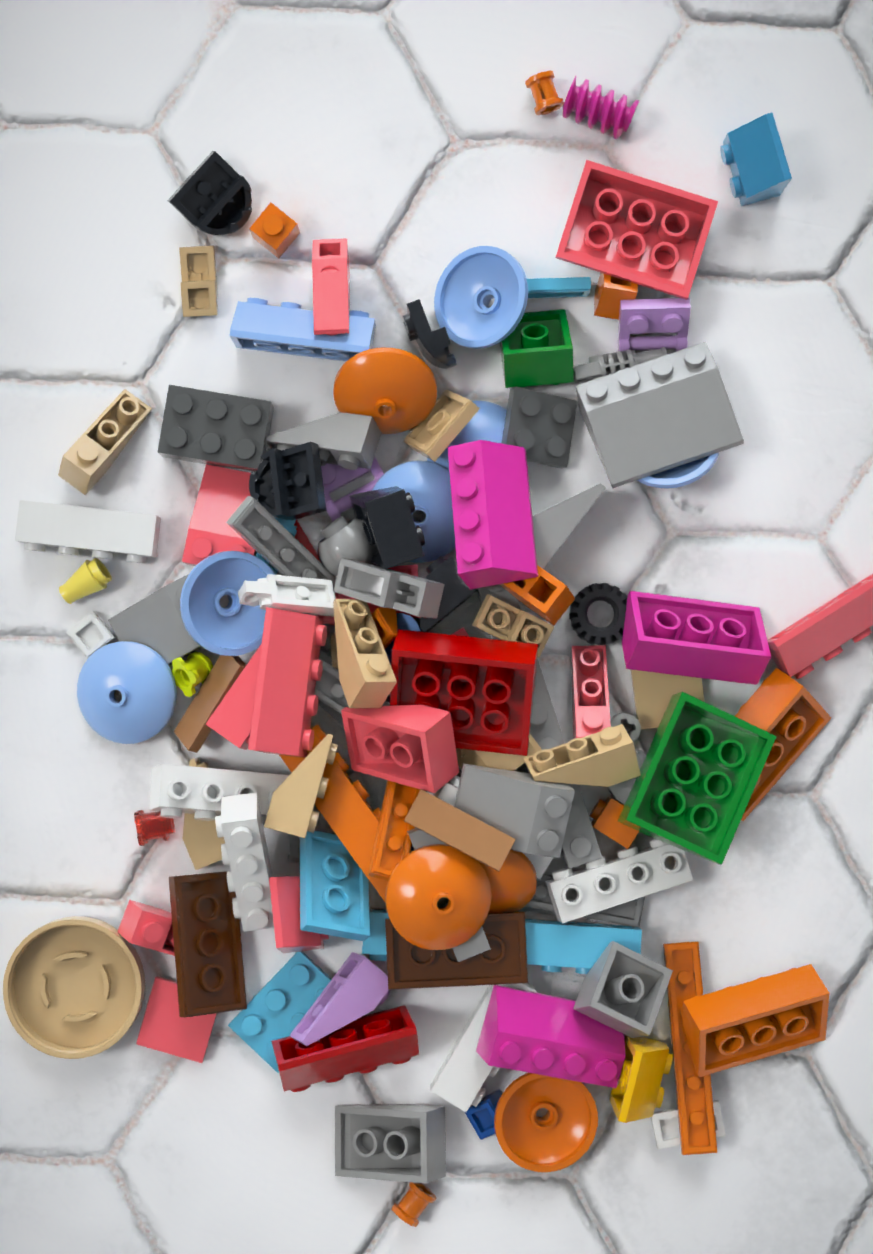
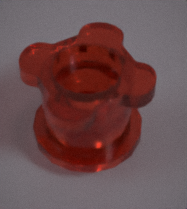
[134,810,175,846]

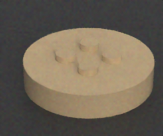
[3,916,146,1059]

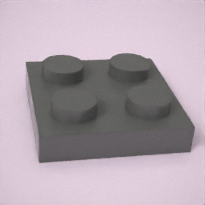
[502,386,578,469]

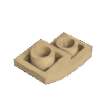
[472,594,554,658]

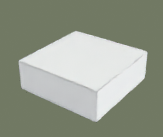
[66,611,116,659]

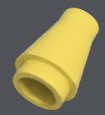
[59,558,112,604]

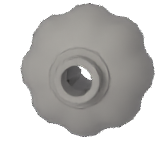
[318,516,378,576]

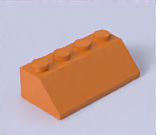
[735,667,831,821]
[682,964,830,1078]

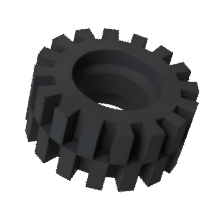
[569,583,628,645]

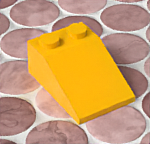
[609,1035,673,1123]

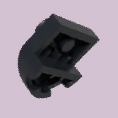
[167,150,252,235]
[403,299,457,369]
[249,442,327,520]

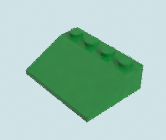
[618,692,777,865]

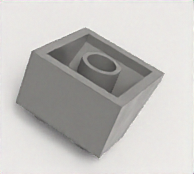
[573,941,673,1038]

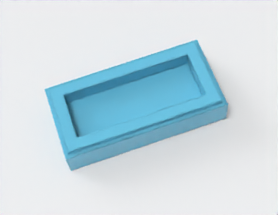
[527,277,591,299]

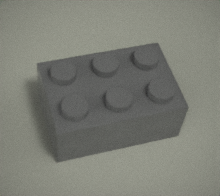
[157,385,274,472]

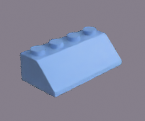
[229,298,376,362]

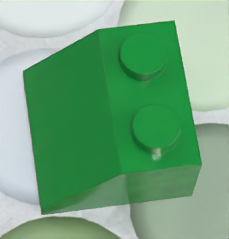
[500,309,574,388]

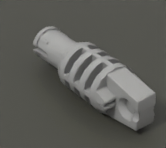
[573,347,667,384]

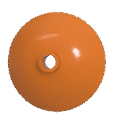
[333,347,437,434]
[385,844,491,950]
[478,850,537,913]
[494,1073,598,1172]

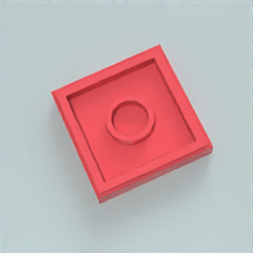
[136,976,217,1063]

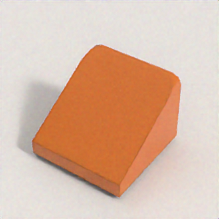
[372,607,397,649]

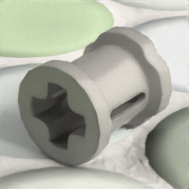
[610,713,641,742]

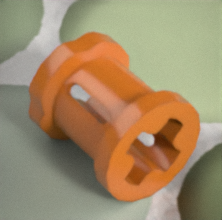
[525,70,564,116]
[391,1182,437,1227]

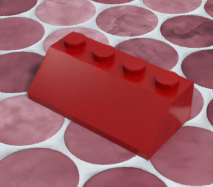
[271,1005,419,1092]

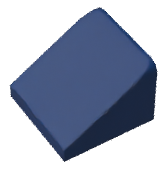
[465,1089,503,1140]

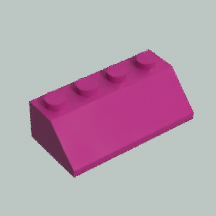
[448,440,538,590]
[622,591,771,685]
[476,985,626,1088]

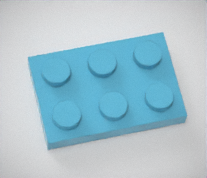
[300,831,370,941]
[228,951,332,1073]

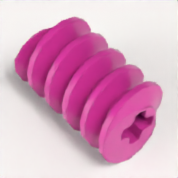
[563,76,639,139]

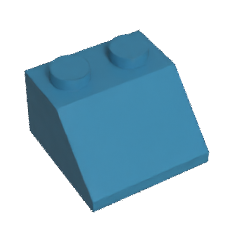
[720,112,792,207]

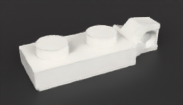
[238,574,335,616]

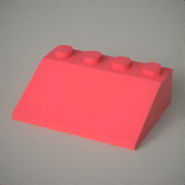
[555,160,718,300]

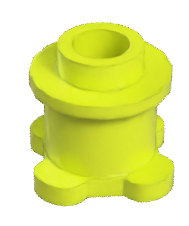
[172,651,213,697]

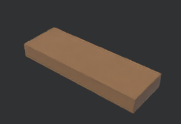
[174,655,246,753]
[404,789,516,872]

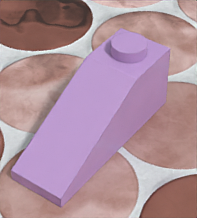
[289,952,390,1046]

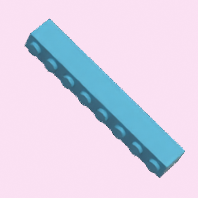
[362,908,642,974]

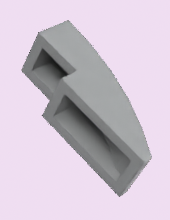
[333,558,445,619]

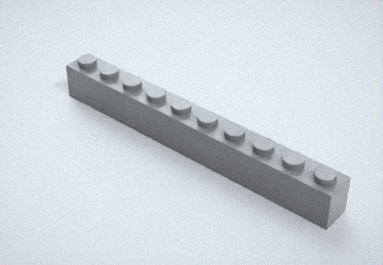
[477,584,602,869]

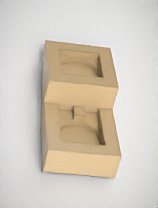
[179,245,218,317]

